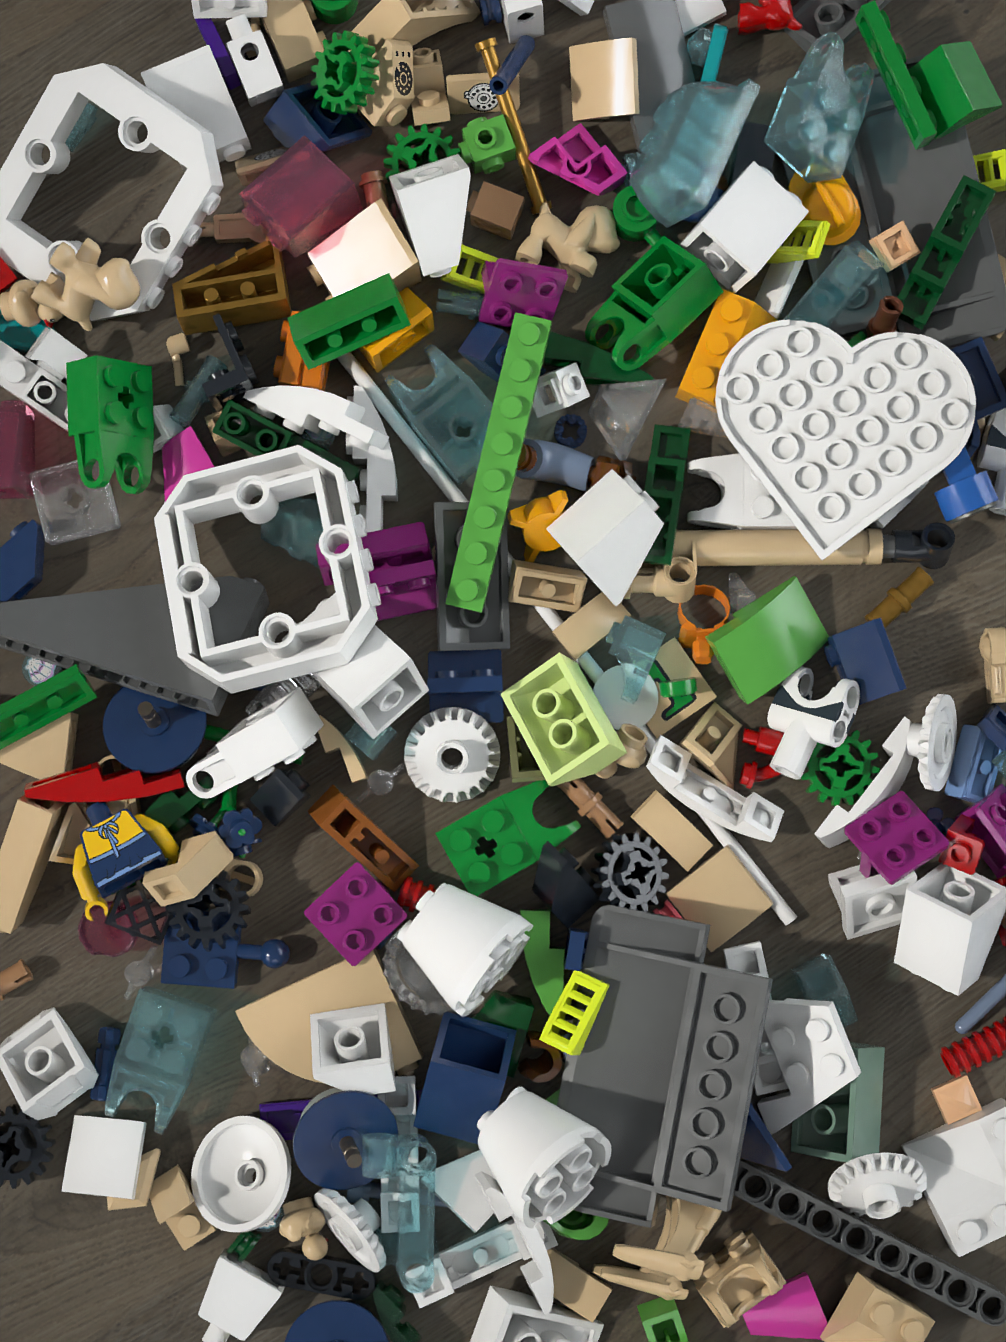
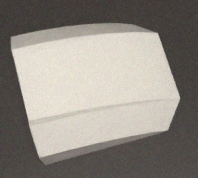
[0,1007,99,1120]

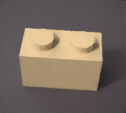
[261,0,327,83]

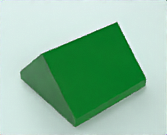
[908,41,1003,140]

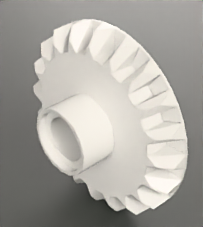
[907,694,957,791]
[404,707,500,803]
[828,1153,927,1219]
[314,1188,386,1272]

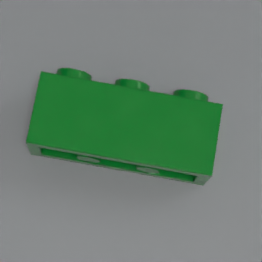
[288,273,411,370]

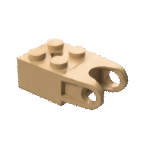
[693,1229,787,1328]

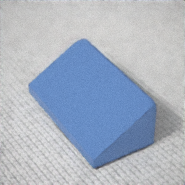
[944,724,1003,804]

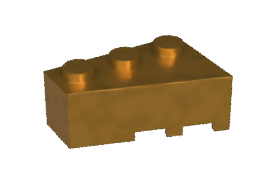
[172,232,292,335]

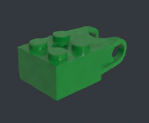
[585,236,724,371]
[66,355,154,494]
[435,780,581,896]

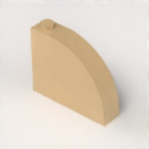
[235,948,423,1083]

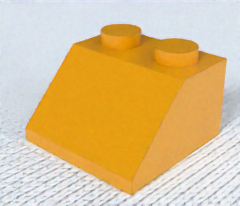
[358,287,435,373]

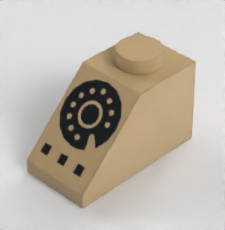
[357,39,414,127]

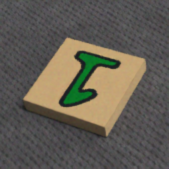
[633,637,717,739]

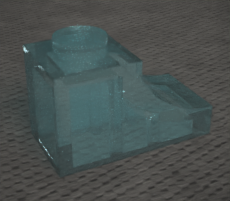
[606,615,666,704]

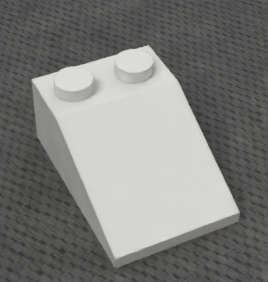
[470,1286,604,1342]

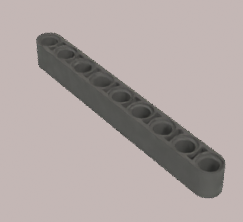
[733,1158,1006,1326]

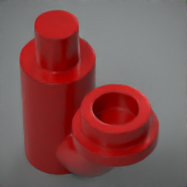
[739,726,784,789]

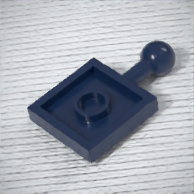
[161,911,290,989]

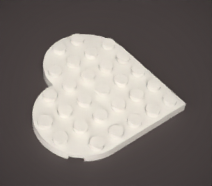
[715,319,976,561]

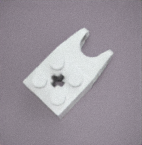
[687,453,797,530]
[186,687,324,799]

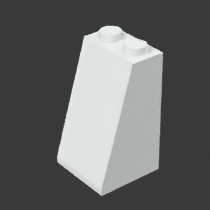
[282,592,429,739]

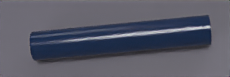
[489,35,535,95]

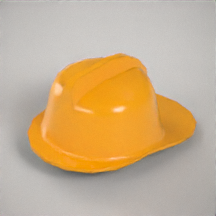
[789,162,861,246]

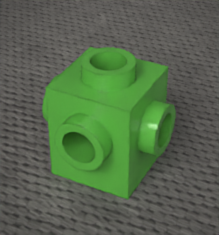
[458,114,516,174]

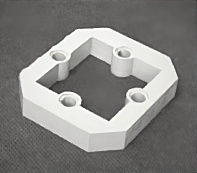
[0,63,224,321]
[154,445,381,694]

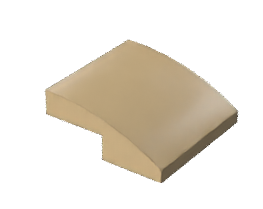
[569,37,640,122]
[665,845,773,952]

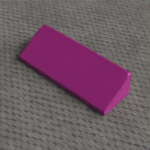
[316,522,432,586]

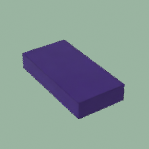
[195,18,242,90]

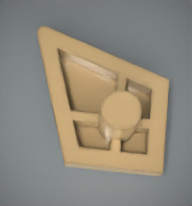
[107,1148,161,1211]

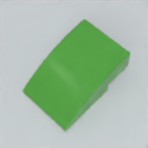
[705,576,829,704]

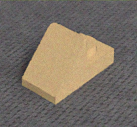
[149,1164,217,1251]

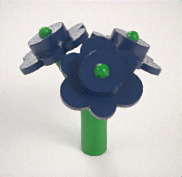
[189,784,262,859]

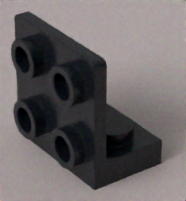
[202,313,259,412]

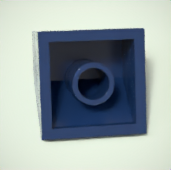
[824,617,906,705]

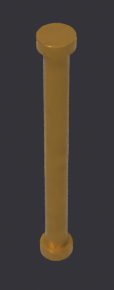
[475,37,553,215]

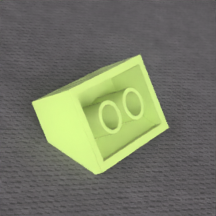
[501,652,627,786]

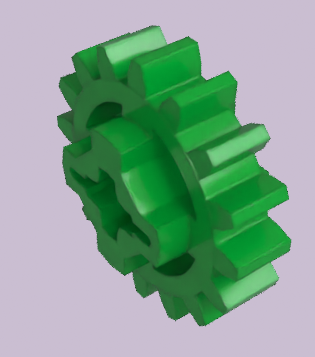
[311,30,380,115]
[383,124,460,193]
[799,730,880,806]

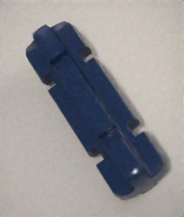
[90,1027,121,1101]

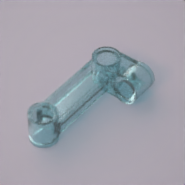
[362,1133,437,1293]

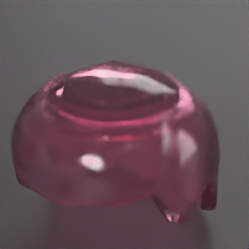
[78,900,140,958]

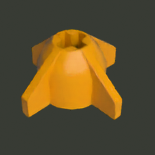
[507,490,568,562]

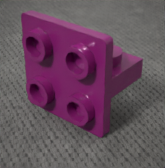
[478,258,568,327]
[369,537,437,621]
[954,784,1006,879]
[844,791,949,885]
[304,862,407,966]

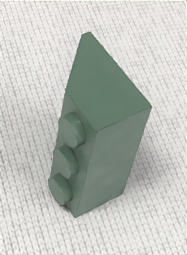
[791,1042,885,1163]

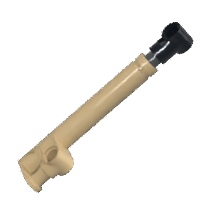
[624,522,955,604]

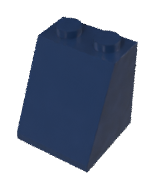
[413,1011,517,1144]

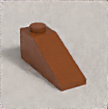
[308,784,419,892]

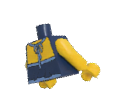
[72,802,180,921]

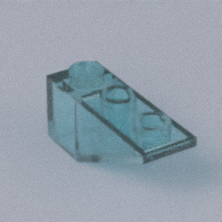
[784,240,885,328]

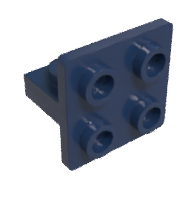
[427,649,504,723]

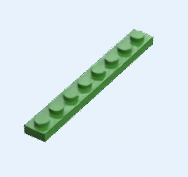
[445,312,552,613]

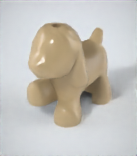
[514,202,620,293]
[31,237,141,331]

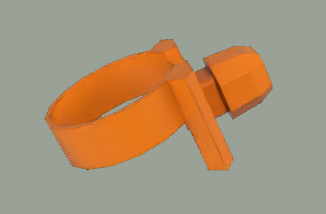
[677,584,730,664]

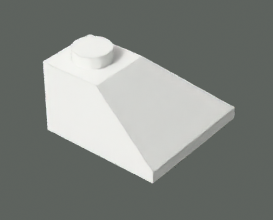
[310,1003,396,1095]

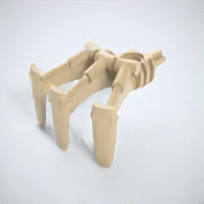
[592,1196,722,1300]

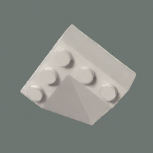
[901,1098,1006,1257]

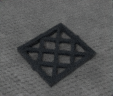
[104,880,176,945]

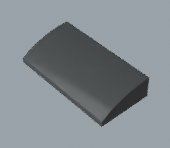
[603,0,709,155]

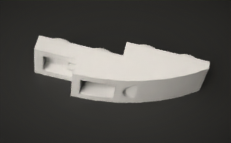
[0,340,68,432]
[243,385,389,451]
[346,386,398,533]

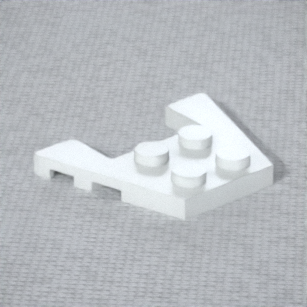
[757,998,861,1135]

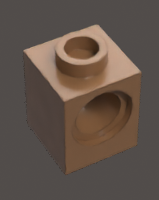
[466,181,524,240]

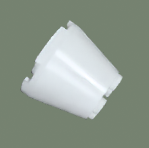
[397,883,533,1017]
[477,1087,612,1229]

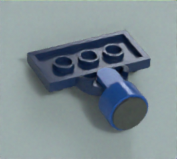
[934,336,1006,524]

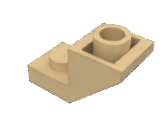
[411,48,451,126]
[142,831,233,907]

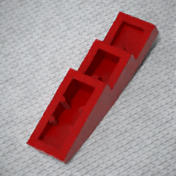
[24,761,185,802]

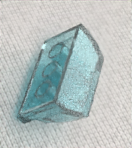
[630,78,760,228]

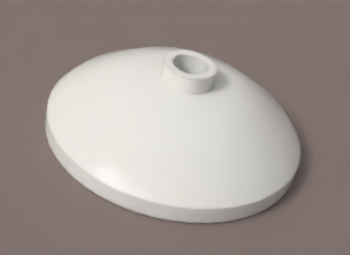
[191,1116,291,1233]

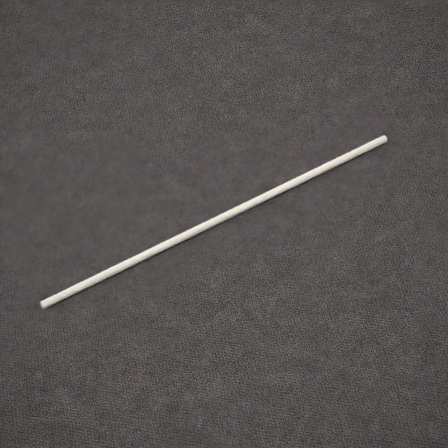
[337,352,797,925]

